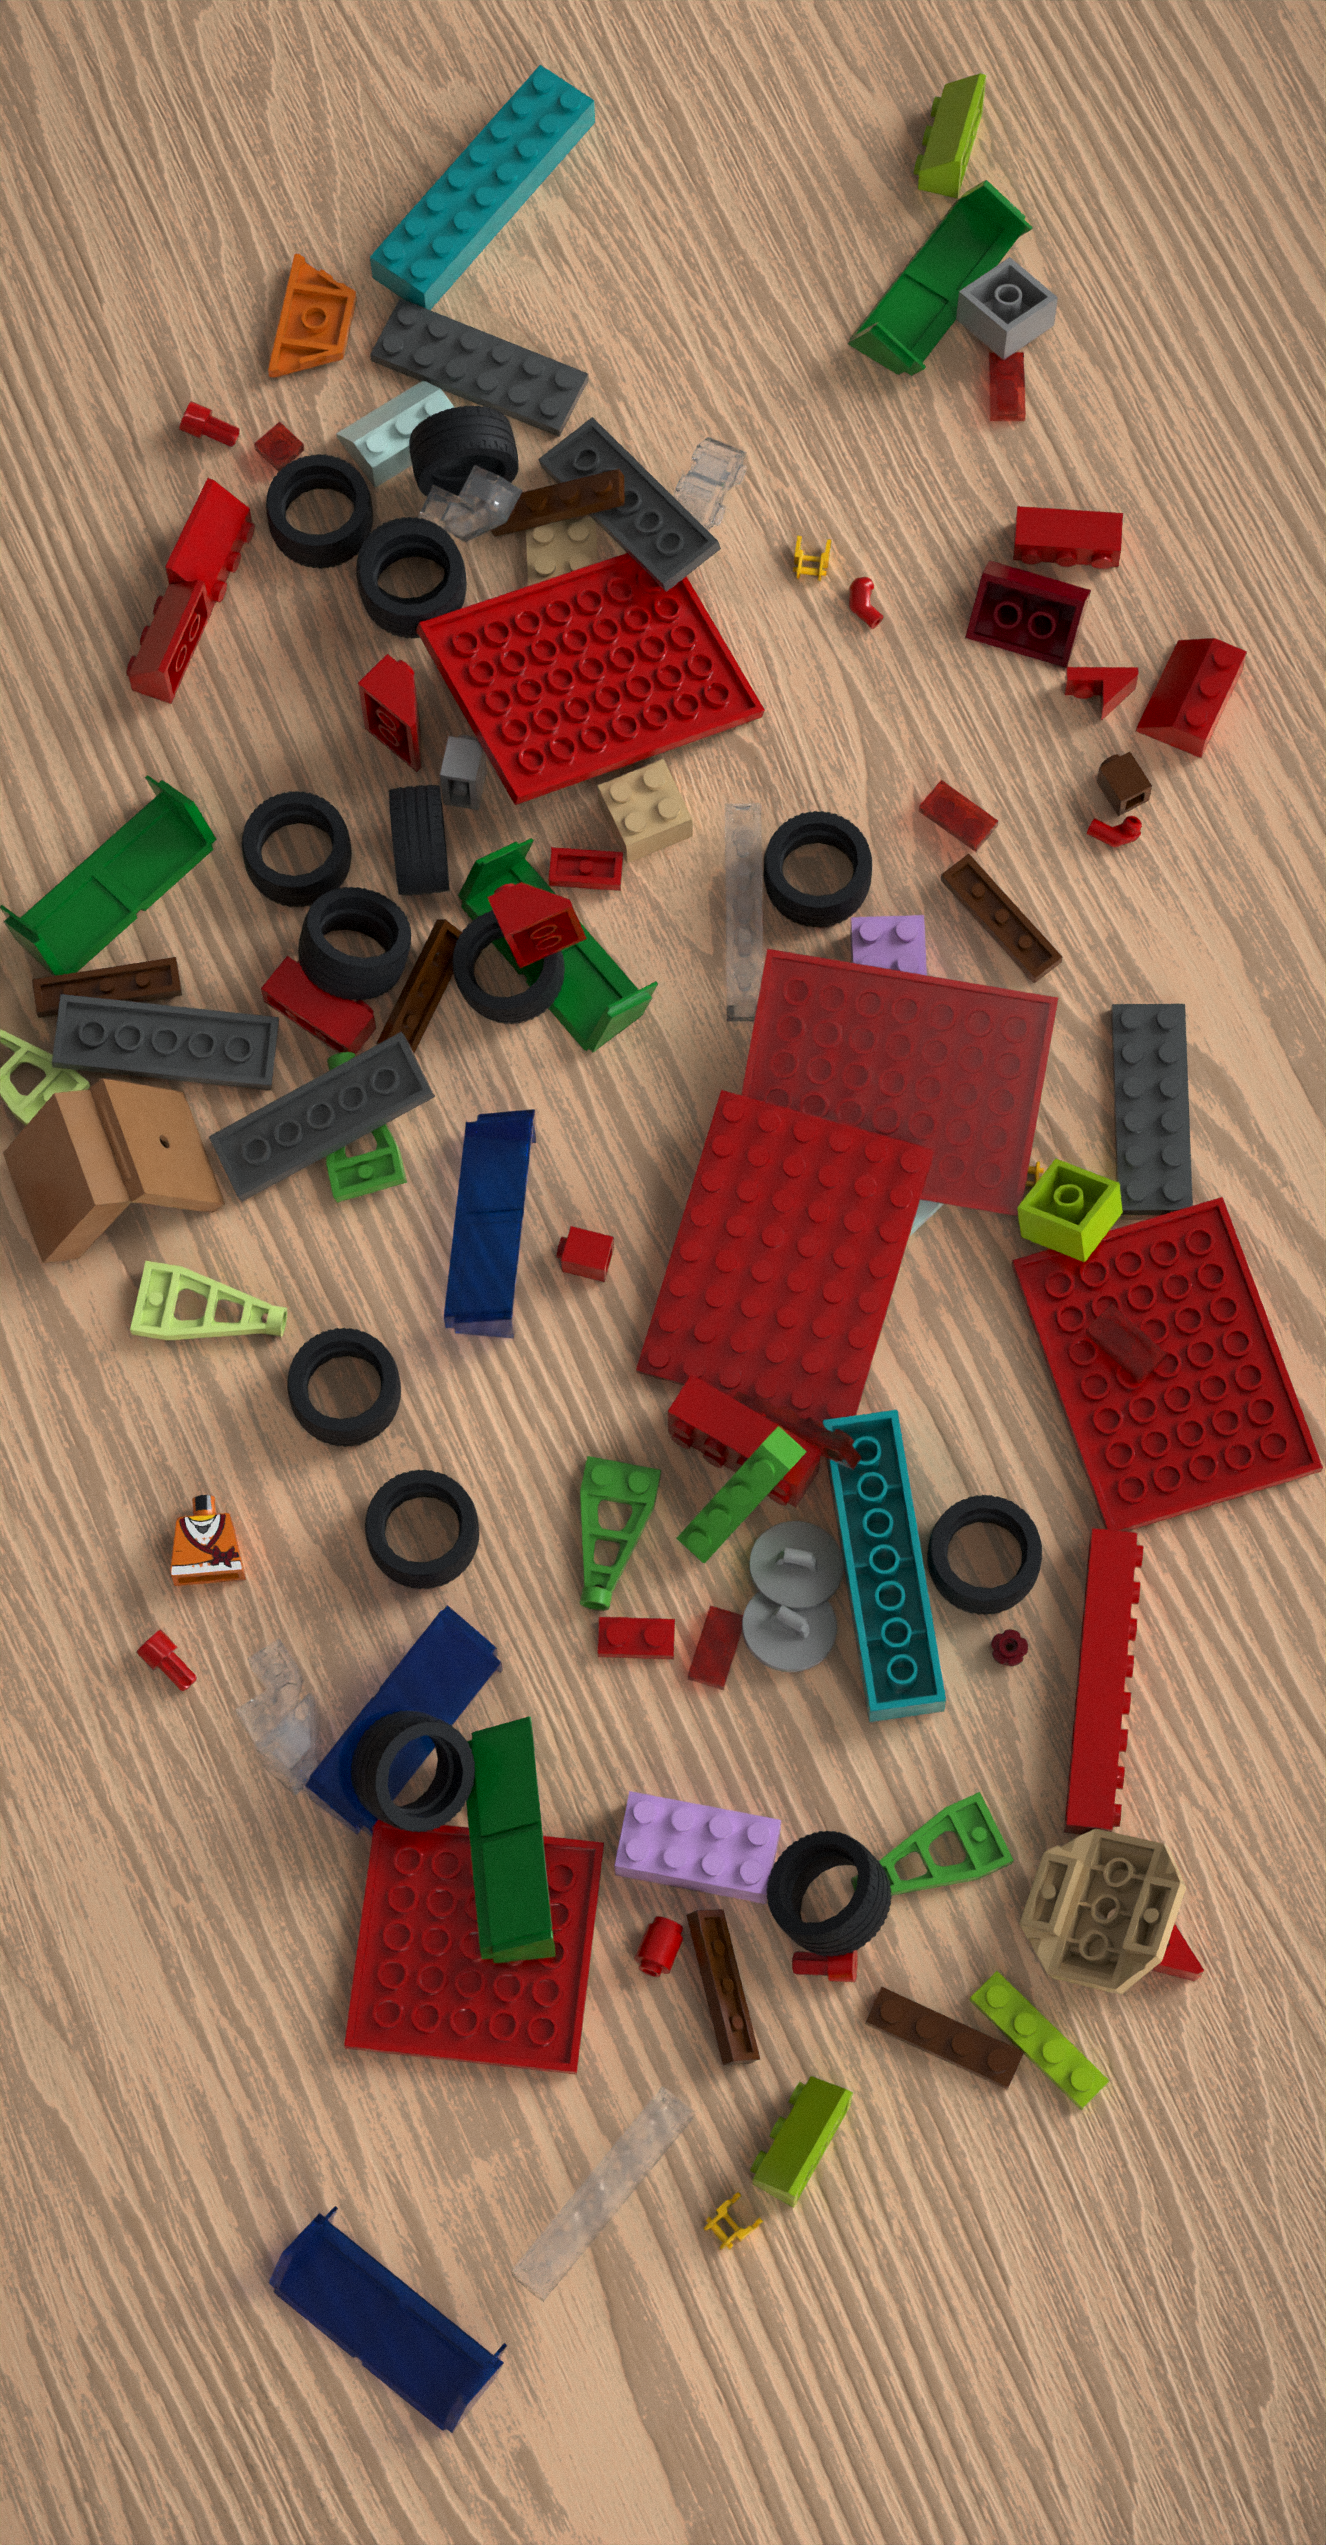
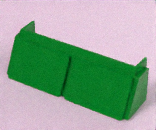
[848,180,1033,376]
[0,775,217,976]
[458,838,658,1053]
[466,1716,556,1963]

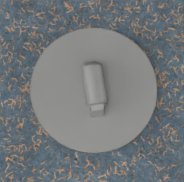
[749,1521,844,1611]
[742,1592,837,1672]

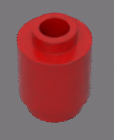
[634,1916,684,1977]

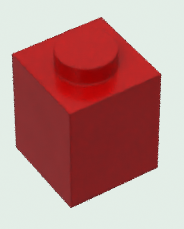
[556,1226,614,1282]

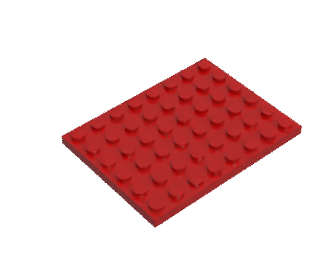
[416,553,765,805]
[741,949,1059,1217]
[636,1090,934,1426]
[1012,1197,1323,1532]

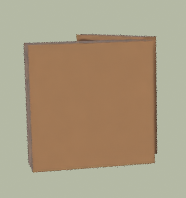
[3,1079,225,1263]

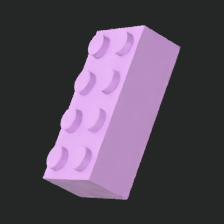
[850,915,927,975]
[614,1791,781,1904]

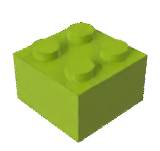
[1017,1158,1123,1262]

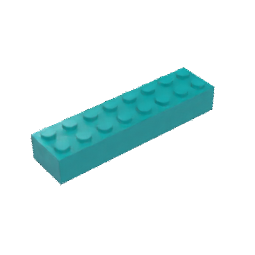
[370,65,595,310]
[822,1409,946,1722]

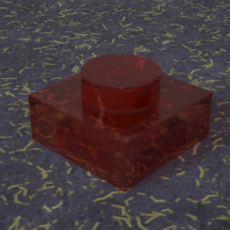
[254,422,304,472]

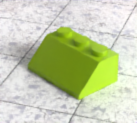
[914,73,986,199]
[750,2076,853,2208]

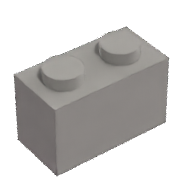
[440,735,487,810]

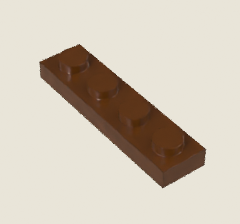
[489,469,625,537]
[941,854,1063,983]
[376,919,463,1053]
[32,957,182,1018]
[686,1909,760,2066]
[865,1987,1024,2090]

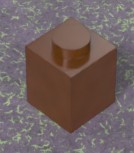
[1097,752,1152,816]

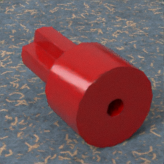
[179,401,240,447]
[136,1629,197,1691]
[792,1950,858,1983]

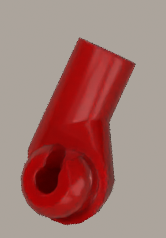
[849,577,884,629]
[1087,816,1142,847]

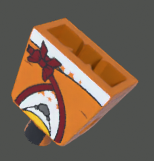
[170,1495,246,1586]

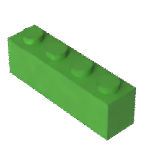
[676,1426,807,1564]

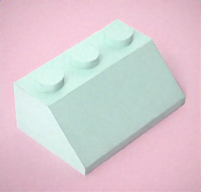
[336,380,455,488]

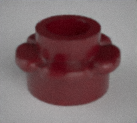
[991,1629,1028,1666]

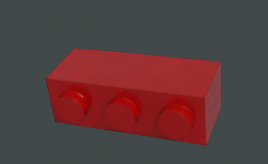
[1013,506,1123,569]
[261,956,377,1055]

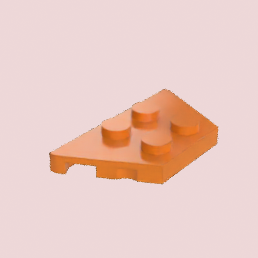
[268,254,357,378]

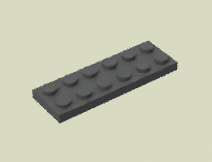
[370,298,589,437]
[538,417,721,592]
[52,994,279,1090]
[1111,1004,1193,1215]
[209,1032,435,1202]

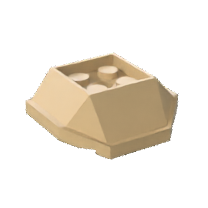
[1019,1829,1186,1995]

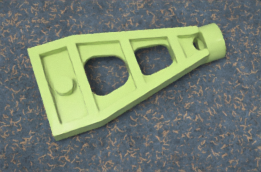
[0,1029,91,1126]
[130,1261,287,1340]

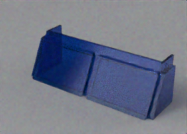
[444,1109,537,1338]
[305,1605,503,1837]
[268,2206,507,2433]

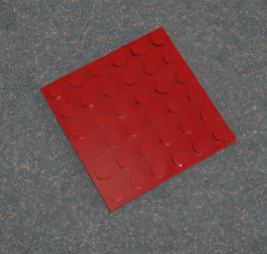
[344,1817,604,2075]

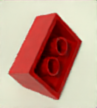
[165,478,255,612]
[126,580,211,704]
[1136,638,1247,758]
[358,654,422,772]
[487,882,587,968]

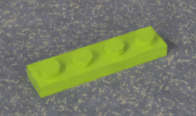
[969,1971,1110,2111]

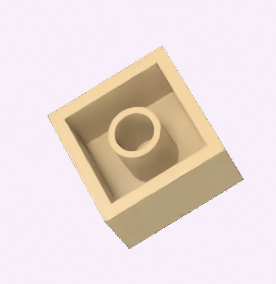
[597,759,693,863]

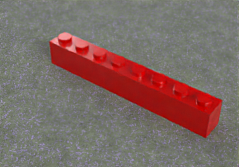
[1064,1528,1144,1835]

